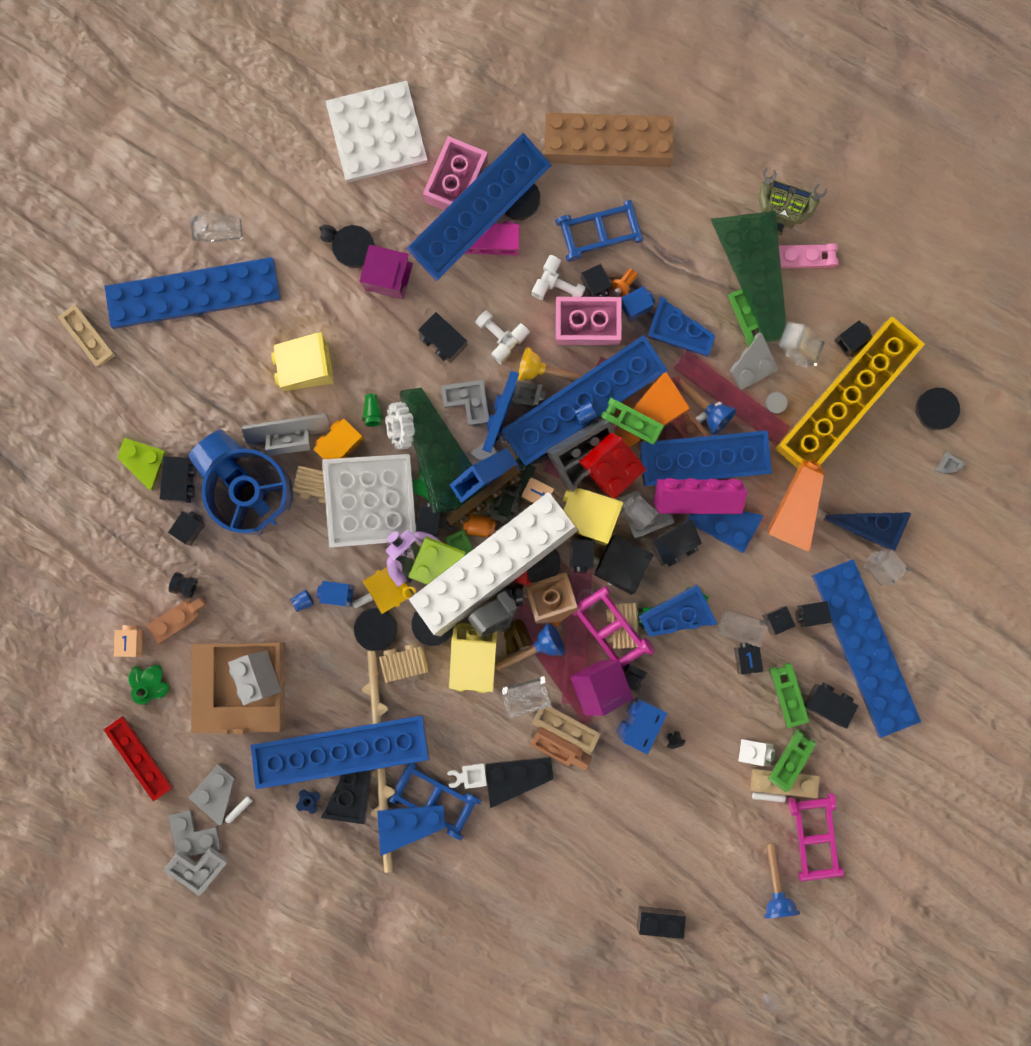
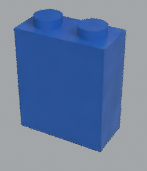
[450,448,519,503]

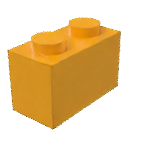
[313,418,364,459]

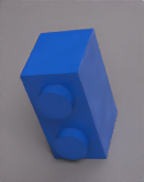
[317,581,354,607]

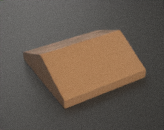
[526,572,578,624]

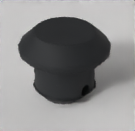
[319,225,337,243]
[667,731,686,749]

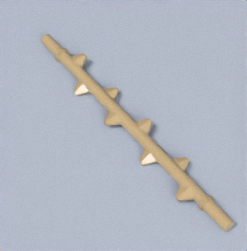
[362,651,395,873]

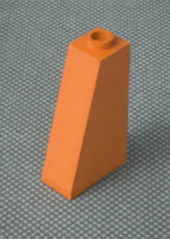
[614,372,691,449]
[768,460,824,552]

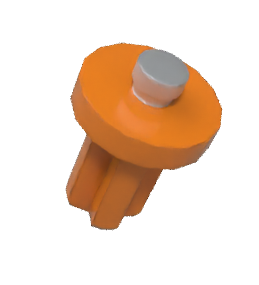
[611,269,638,297]

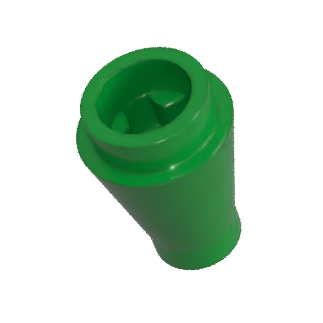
[362,393,383,427]

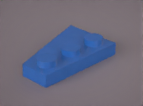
[647,296,715,357]
[686,511,764,553]
[638,585,717,637]
[377,805,446,856]

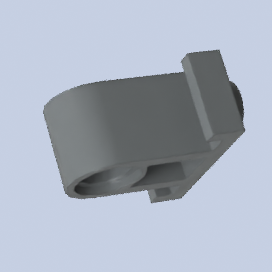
[468,591,517,638]

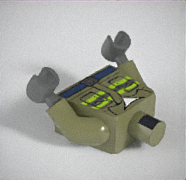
[758,168,827,236]

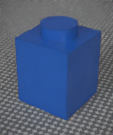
[621,286,655,321]

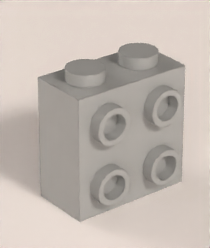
[228,650,282,705]

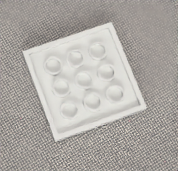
[325,81,428,183]
[322,454,416,548]

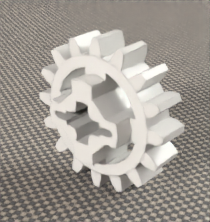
[385,402,415,450]

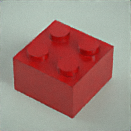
[579,432,647,499]

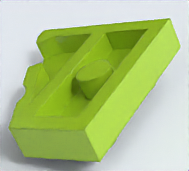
[117,438,167,491]
[408,536,465,585]

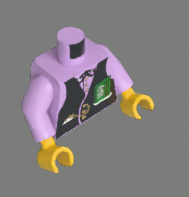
[386,530,439,600]

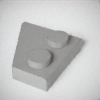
[730,333,778,390]
[189,763,236,826]

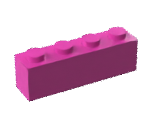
[464,221,519,255]
[653,478,747,514]

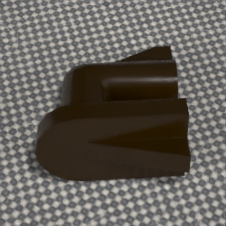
[504,619,533,655]

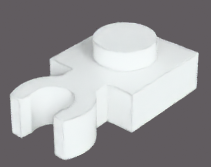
[447,763,487,789]

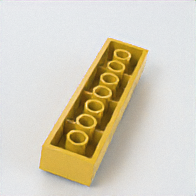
[775,316,925,469]

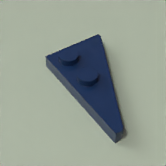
[823,512,911,552]

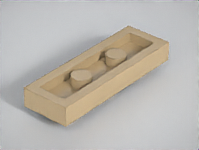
[58,304,115,368]
[532,703,600,755]
[750,768,820,798]

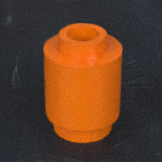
[463,514,495,538]

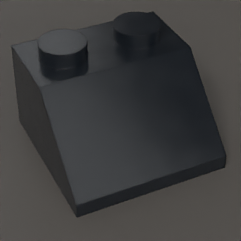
[649,519,702,567]

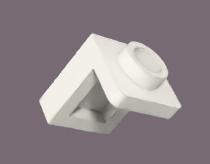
[738,739,775,766]

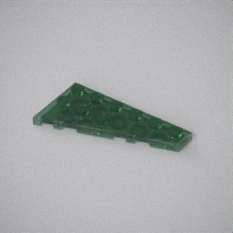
[710,211,788,343]
[399,387,495,514]

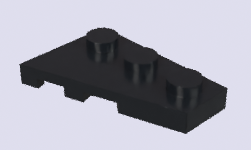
[486,757,553,808]
[321,770,373,824]

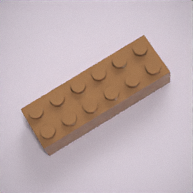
[544,113,674,167]

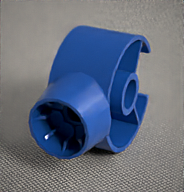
[188,429,293,535]

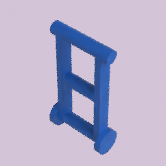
[555,200,643,262]
[388,763,482,840]

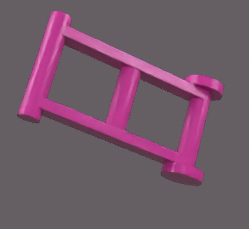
[572,586,655,667]
[788,793,844,882]

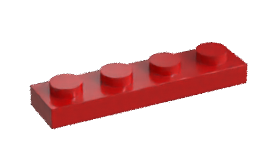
[103,716,173,802]

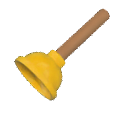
[518,347,583,381]

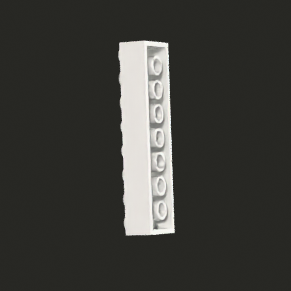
[409,492,579,636]

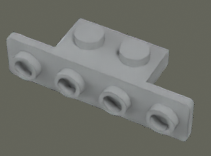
[242,414,331,456]

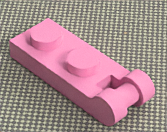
[777,243,839,269]

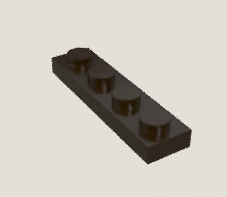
[446,465,524,526]

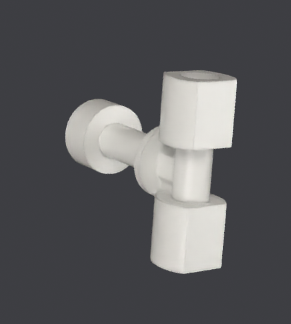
[531,255,586,300]
[475,310,530,365]

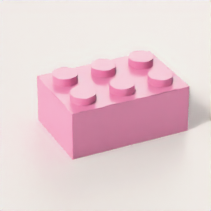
[423,136,488,210]
[555,297,621,346]

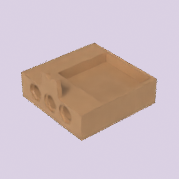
[191,643,285,734]

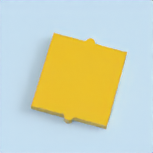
[362,567,413,614]

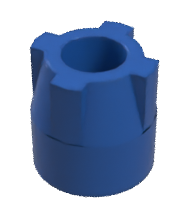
[574,402,597,424]
[290,590,314,612]

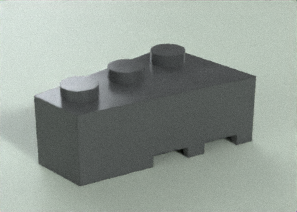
[546,418,615,492]

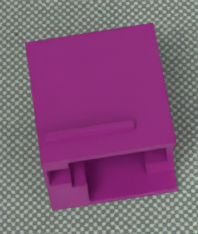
[359,245,413,300]
[570,660,633,716]

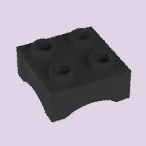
[593,534,654,595]

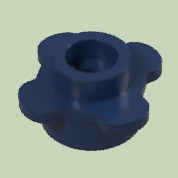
[296,789,320,814]

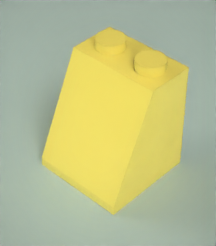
[271,332,334,391]
[562,488,623,546]
[449,623,498,693]

